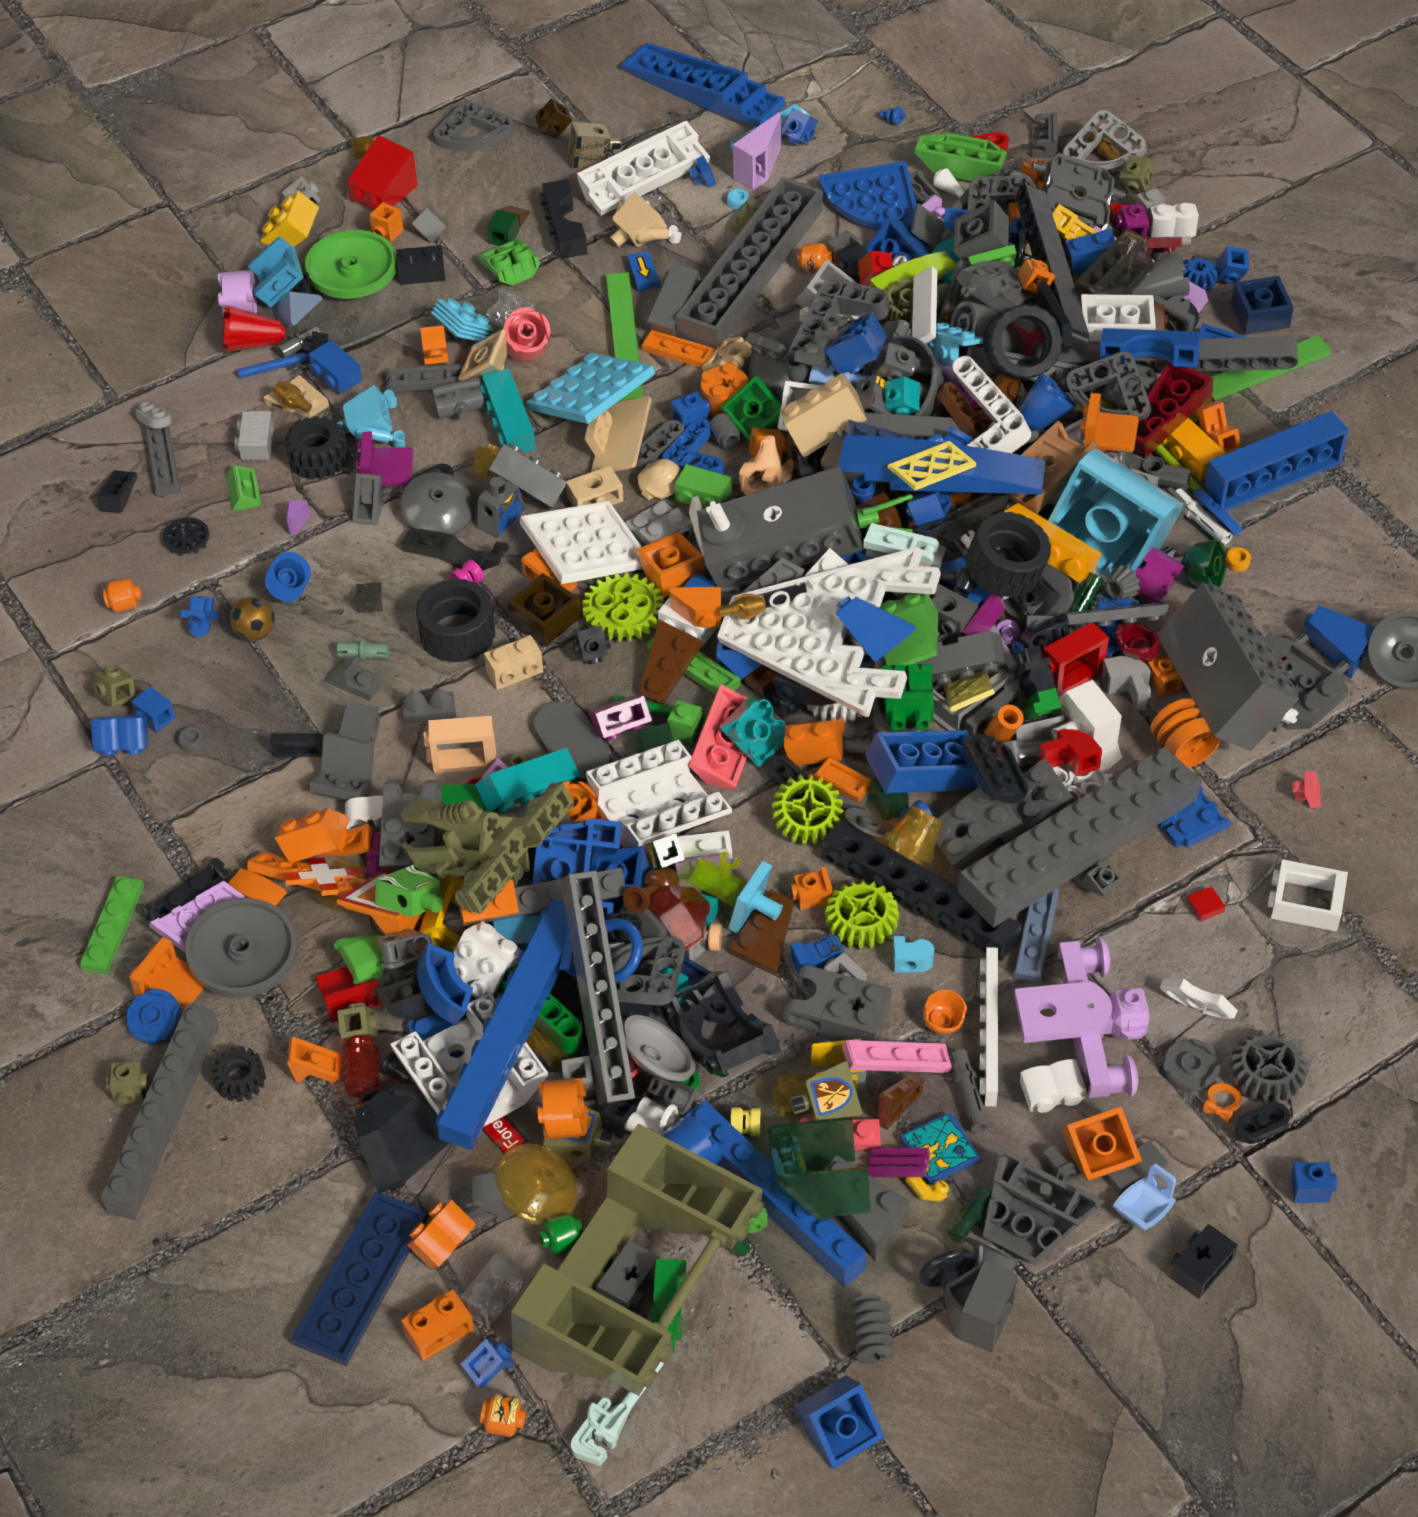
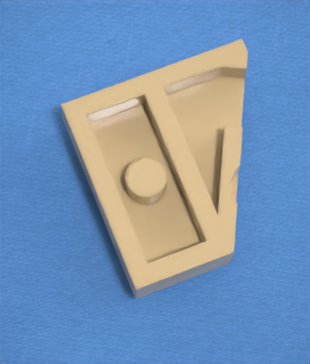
[263,375,329,418]

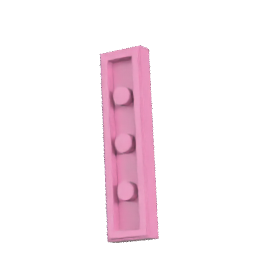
[842,1040,953,1073]

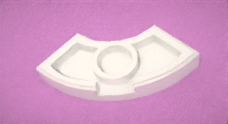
[1160,979,1238,1019]

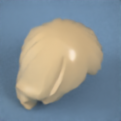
[638,459,682,501]

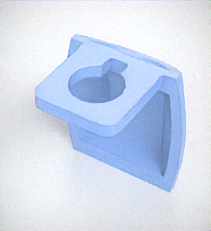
[1113,1163,1176,1231]

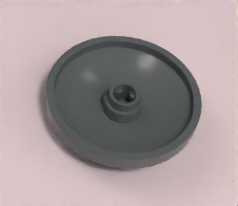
[185,898,298,998]

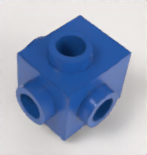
[781,108,819,145]

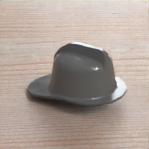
[962,1236,1023,1272]

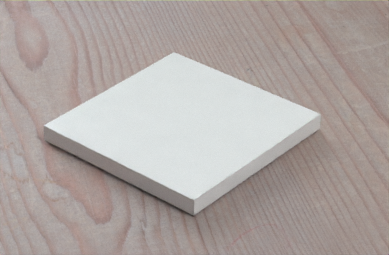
[520,501,643,584]

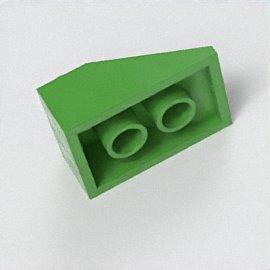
[880,593,938,667]

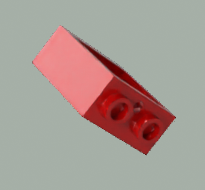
[1043,622,1109,697]

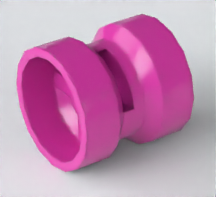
[449,559,484,584]

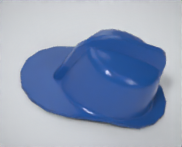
[264,552,311,602]

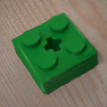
[721,376,782,441]

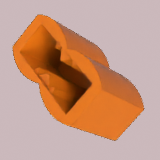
[407,1199,476,1270]

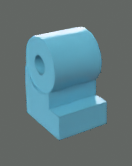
[893,936,934,973]

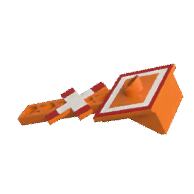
[248,851,426,935]

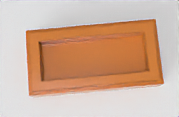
[814,757,873,803]

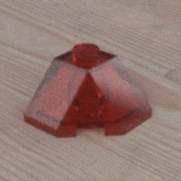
[648,886,711,952]

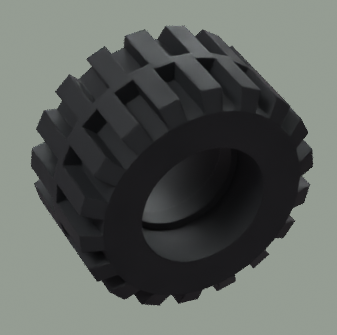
[285,416,348,479]

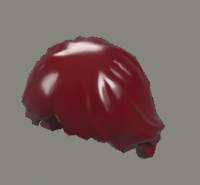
[1115,622,1161,662]

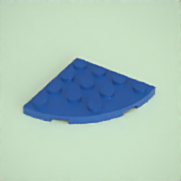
[818,161,917,230]

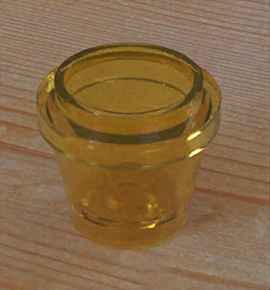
[884,805,944,866]

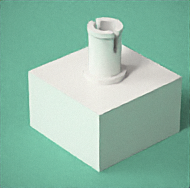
[1051,680,1122,755]

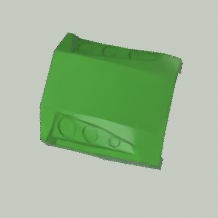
[477,238,540,285]
[333,933,410,986]

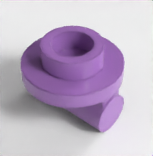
[996,619,1020,645]

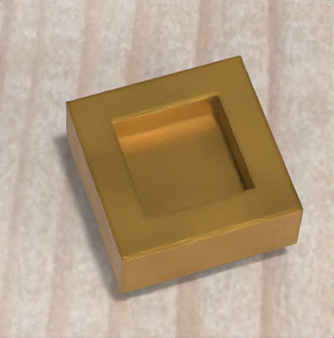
[351,135,374,160]

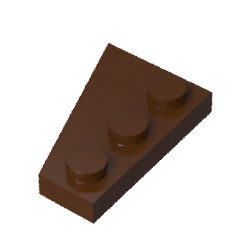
[639,619,703,704]
[729,889,794,977]

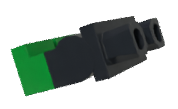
[1014,645,1061,720]

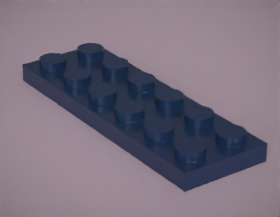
[291,1191,429,1366]

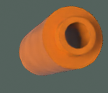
[982,705,1023,745]

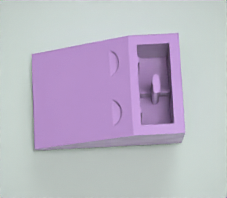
[733,112,781,191]

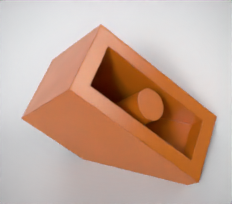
[670,587,721,628]

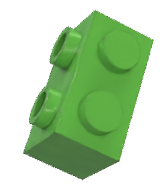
[675,464,732,509]

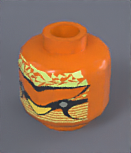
[480,1393,527,1437]

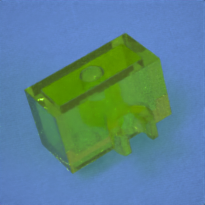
[685,850,747,908]

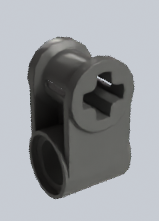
[377,929,433,969]

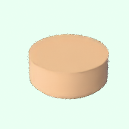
[708,923,722,951]

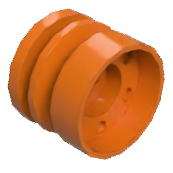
[1150,698,1221,768]

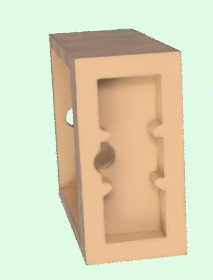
[424,716,496,773]

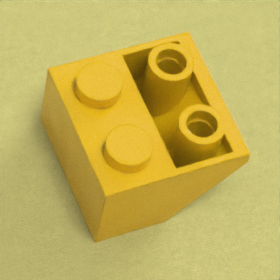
[260,191,319,247]

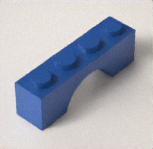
[1100,328,1200,367]

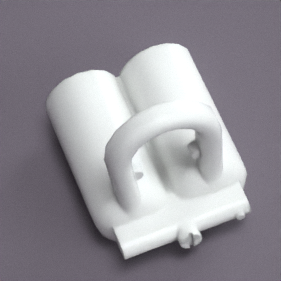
[626,1097,681,1135]

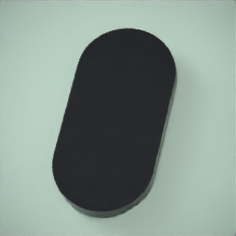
[961,733,1029,804]

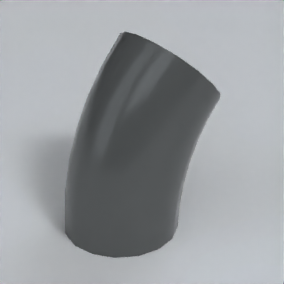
[950,301,1024,355]

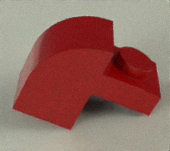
[1038,729,1102,776]

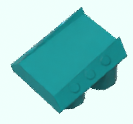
[719,696,786,767]

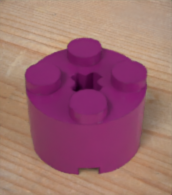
[1135,547,1184,604]

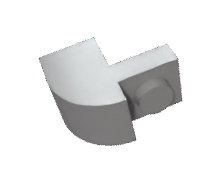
[1101,656,1151,711]

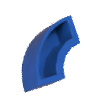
[417,943,473,1025]

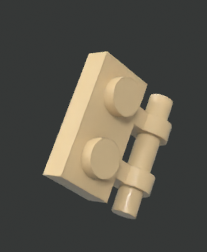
[701,337,753,372]

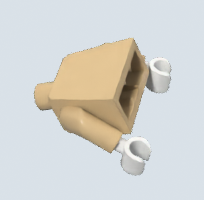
[610,192,682,247]

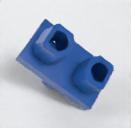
[181,596,220,637]

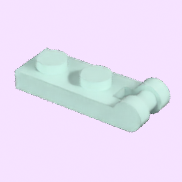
[864,523,939,566]

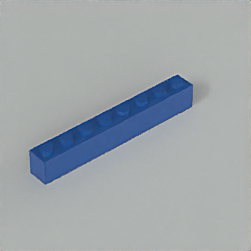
[686,1100,866,1287]

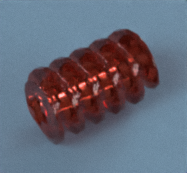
[343,1035,381,1098]

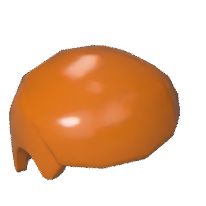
[923,989,967,1035]

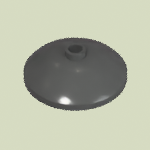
[400,472,474,535]
[1368,611,1418,689]

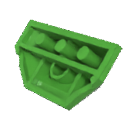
[915,133,1007,181]

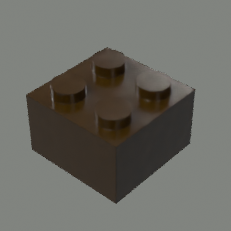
[508,573,581,647]

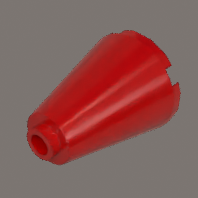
[222,305,285,352]

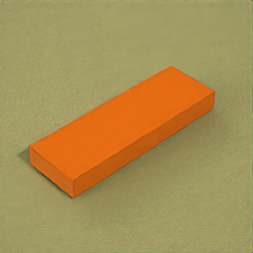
[642,330,715,368]

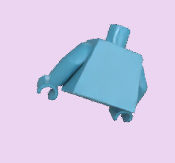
[337,385,405,448]

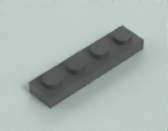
[1062,602,1169,629]

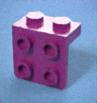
[356,431,413,486]

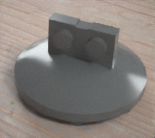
[745,321,811,403]

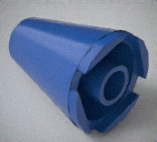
[1018,373,1076,432]

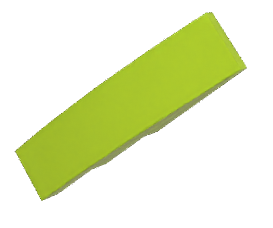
[870,251,957,293]

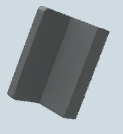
[1013,713,1066,742]

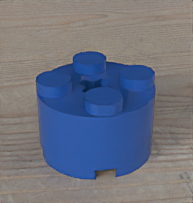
[660,1115,722,1165]

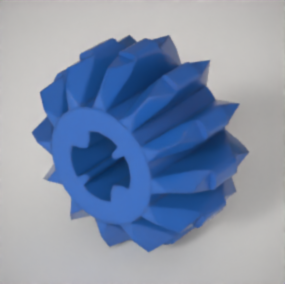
[1182,256,1218,291]

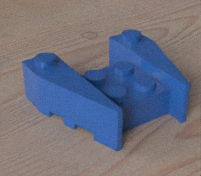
[530,819,622,919]

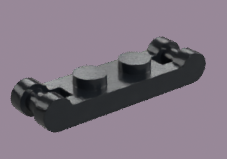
[141,857,235,921]

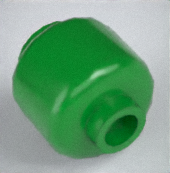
[538,1213,584,1256]

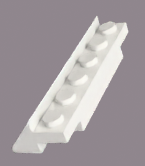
[577,121,710,216]

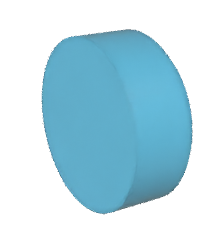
[727,189,749,210]

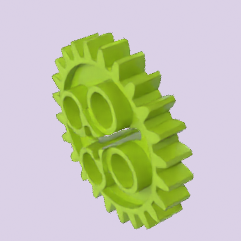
[582,572,664,642]

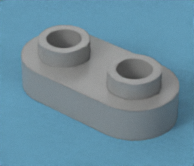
[135,401,172,429]

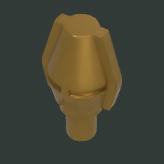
[273,381,312,413]
[719,593,766,619]

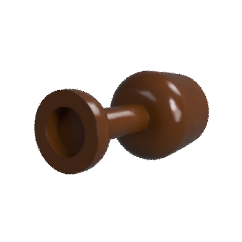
[623,867,679,913]

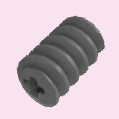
[852,1293,894,1363]

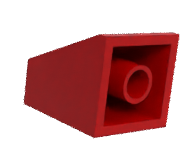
[347,135,418,211]

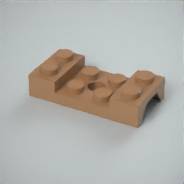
[1000,421,1098,514]

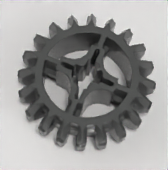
[1229,1029,1308,1104]

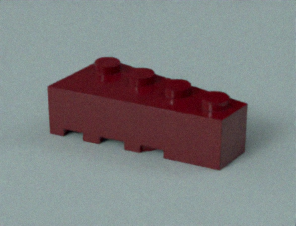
[1132,362,1213,458]

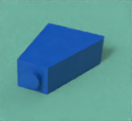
[835,596,916,663]
[1304,605,1375,678]

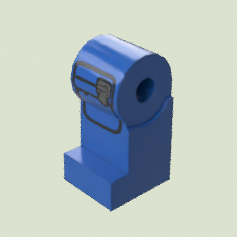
[791,935,846,974]

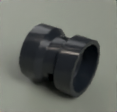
[605,912,642,942]

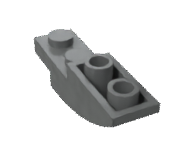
[794,315,852,368]

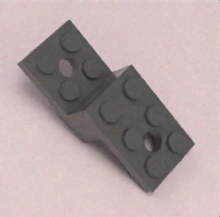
[926,758,1075,870]

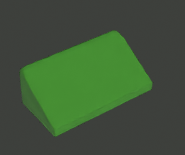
[226,465,261,510]

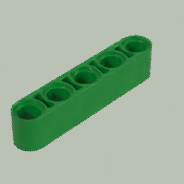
[496,965,583,1054]

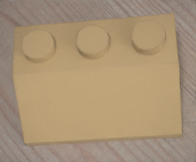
[780,373,867,457]

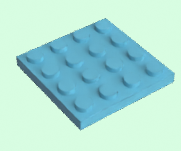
[526,353,656,424]

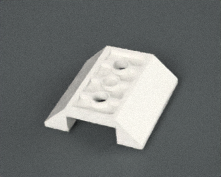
[586,740,732,847]
[390,993,548,1126]

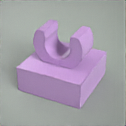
[922,195,945,221]

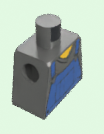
[477,477,525,538]

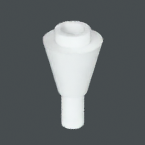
[933,168,965,198]

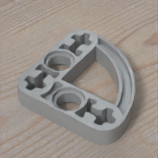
[1063,110,1147,174]

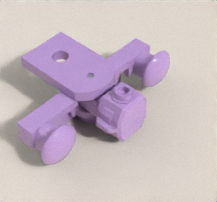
[1014,936,1149,1098]

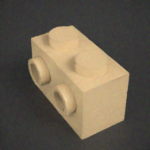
[484,635,543,690]

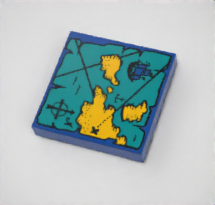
[900,1112,980,1184]

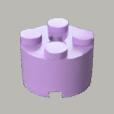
[218,270,257,315]

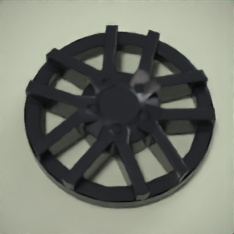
[163,517,210,556]

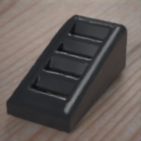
[97,470,137,513]
[600,1080,654,1138]

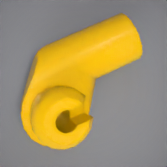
[905,1177,949,1202]

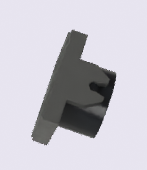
[1153,294,1199,332]

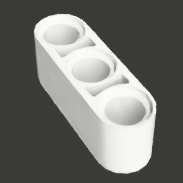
[345,793,419,832]

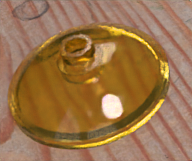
[496,1144,578,1225]

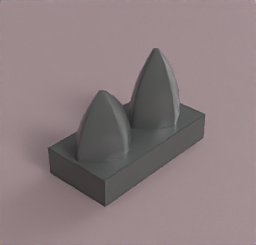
[402,689,456,724]

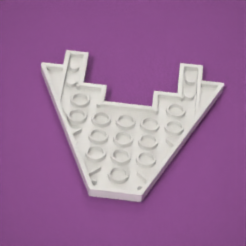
[717,547,941,717]

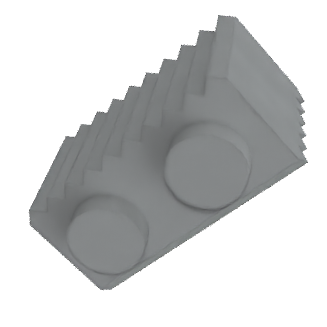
[235,411,274,461]

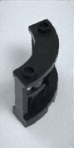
[660,971,781,1078]

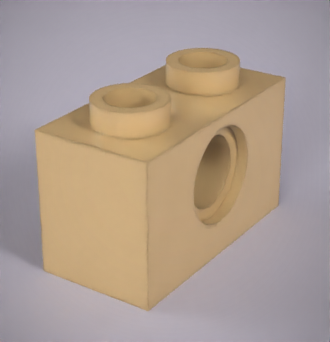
[566,466,623,507]

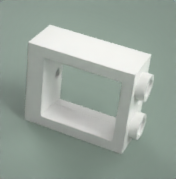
[1268,859,1348,932]

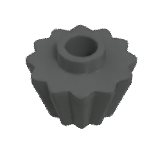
[1105,565,1140,600]

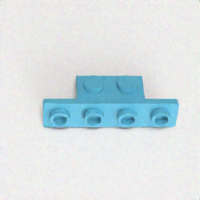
[926,320,983,366]

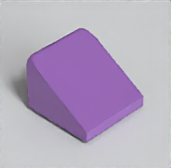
[286,500,310,535]

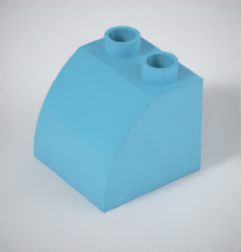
[1048,448,1183,578]

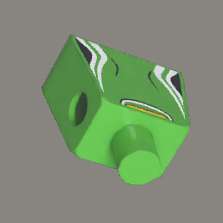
[375,865,444,917]

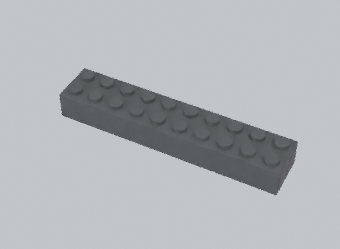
[676,177,823,350]
[958,747,1201,928]

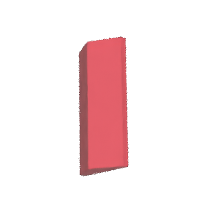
[688,684,747,790]

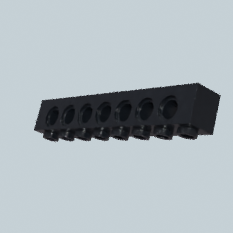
[822,820,1022,962]

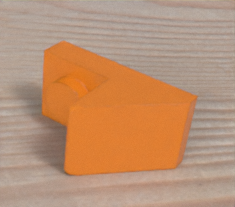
[287,1036,342,1083]

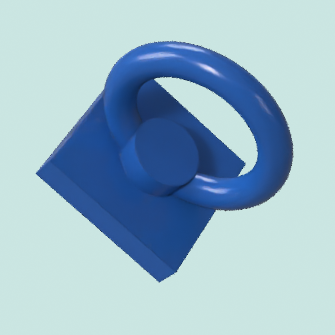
[559,918,643,984]

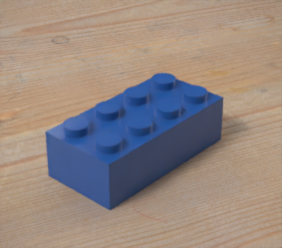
[865,730,978,793]

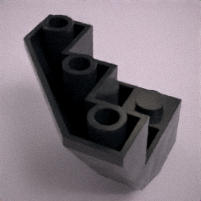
[355,1083,449,1193]

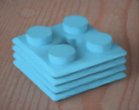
[431,298,493,342]

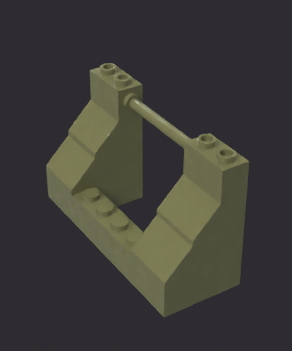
[511,1123,764,1396]

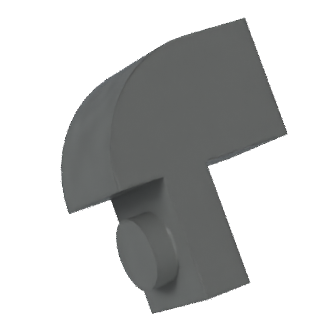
[459,1173,526,1220]

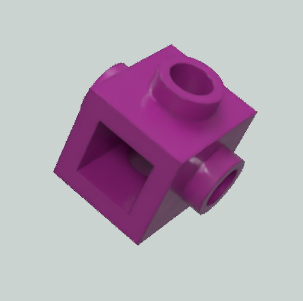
[1115,205,1150,241]

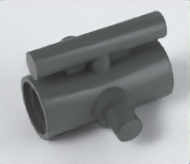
[432,377,485,419]

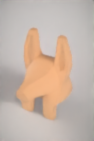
[739,435,794,495]

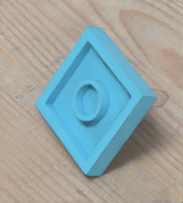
[729,861,783,934]

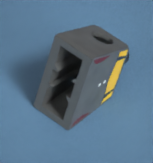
[856,368,894,414]

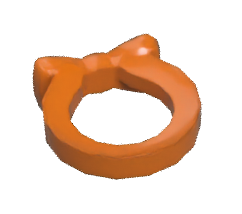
[1203,1083,1242,1122]

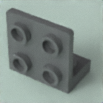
[911,203,954,250]
[1100,362,1158,411]

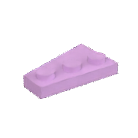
[150,881,245,952]

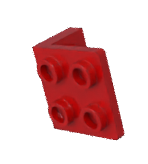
[316,967,385,1023]

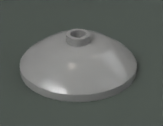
[623,1015,696,1082]

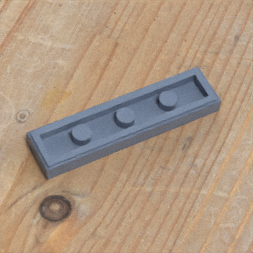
[1014,888,1059,983]

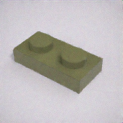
[731,197,764,234]

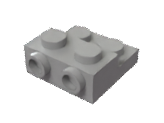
[624,501,693,547]

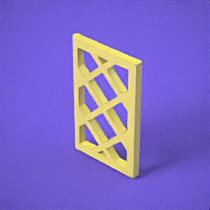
[887,441,976,490]
[943,671,995,712]

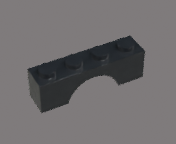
[539,179,587,259]

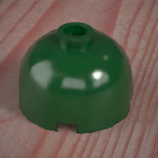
[1181,540,1226,588]

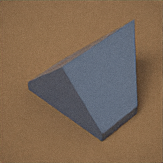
[271,291,323,333]

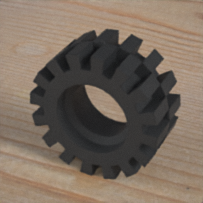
[211,1046,266,1102]

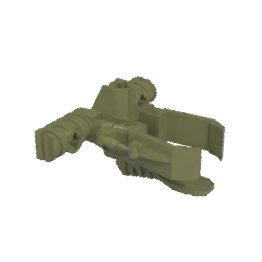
[400,782,575,914]

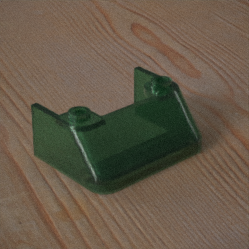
[767,1117,871,1220]

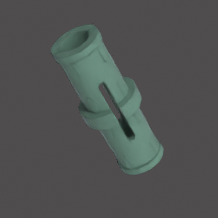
[337,640,390,661]

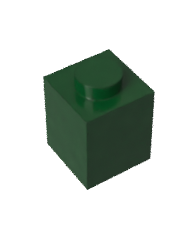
[487,209,519,246]

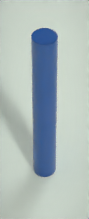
[237,352,308,378]

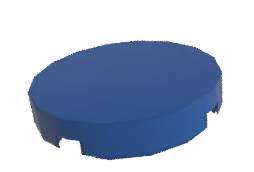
[126,989,183,1045]

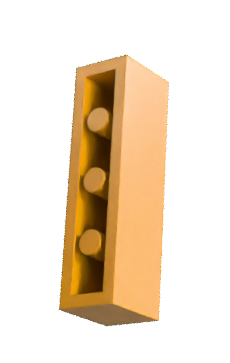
[1161,418,1226,482]
[1004,503,1102,583]

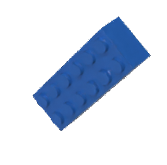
[1204,411,1349,511]

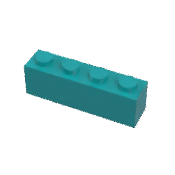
[480,369,536,453]
[475,748,581,813]

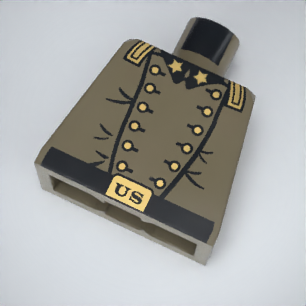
[567,122,621,169]

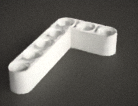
[953,356,1031,453]

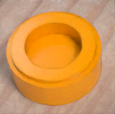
[1225,547,1251,572]

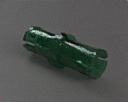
[948,1186,992,1243]

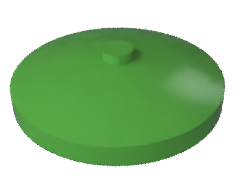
[305,230,397,299]

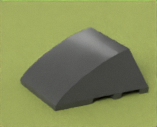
[983,1146,1105,1265]

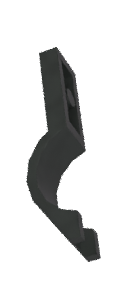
[400,527,509,571]

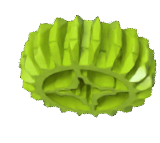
[771,774,844,846]
[825,880,899,950]

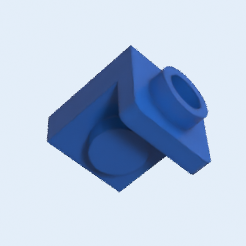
[460,1339,515,1388]

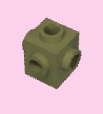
[1119,156,1155,193]
[94,666,135,707]
[337,1003,380,1045]
[106,1061,149,1106]

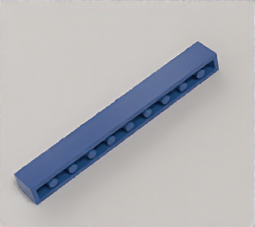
[435,898,568,1151]

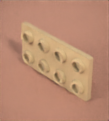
[585,396,652,472]

